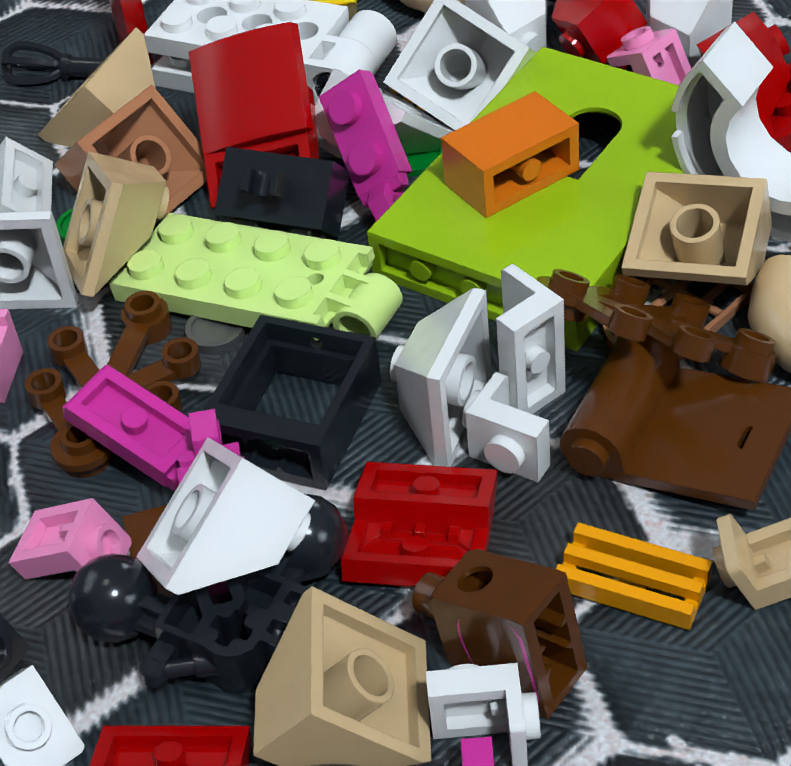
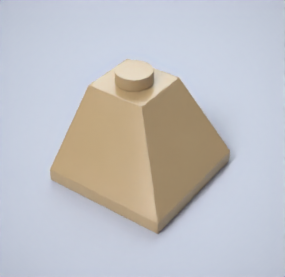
[38,27,156,147]
[63,151,169,297]
[621,172,772,285]
[253,586,431,766]

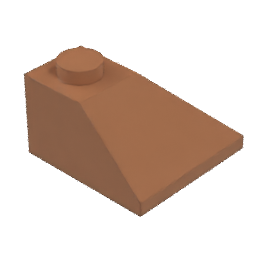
[54,84,207,224]

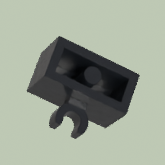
[214,147,350,238]

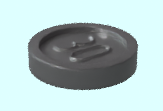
[185,315,246,355]

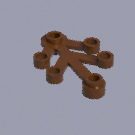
[536,269,778,382]
[24,291,202,478]

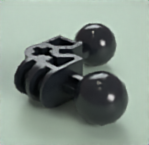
[69,494,348,695]

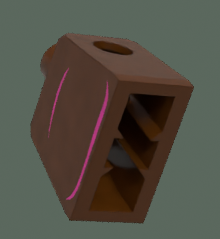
[412,549,588,720]

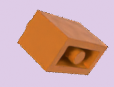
[441,91,579,218]

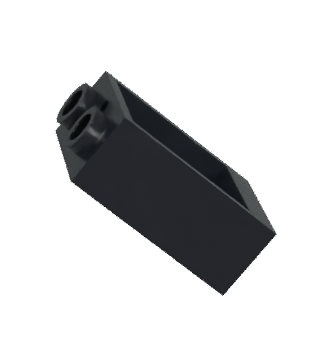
[203,315,382,490]

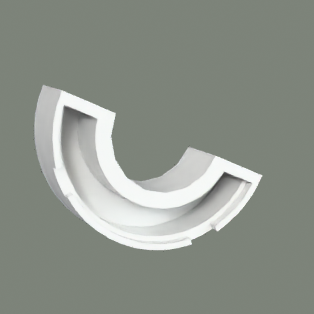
[671,22,791,242]

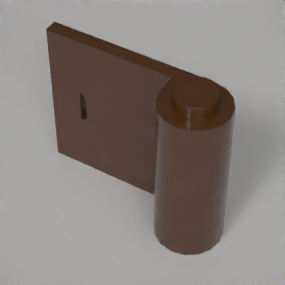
[560,334,791,511]

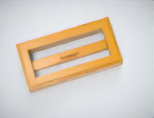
[556,522,713,630]

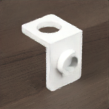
[0,665,84,766]

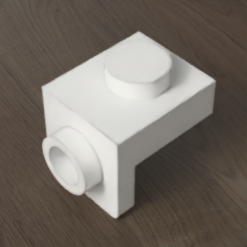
[462,372,550,483]
[426,663,541,766]

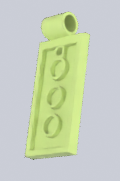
[109,213,403,341]

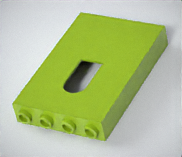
[367,46,684,351]

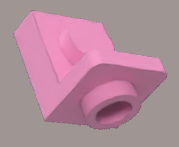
[606,26,691,86]
[8,498,132,580]

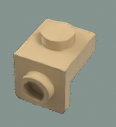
[713,514,791,610]

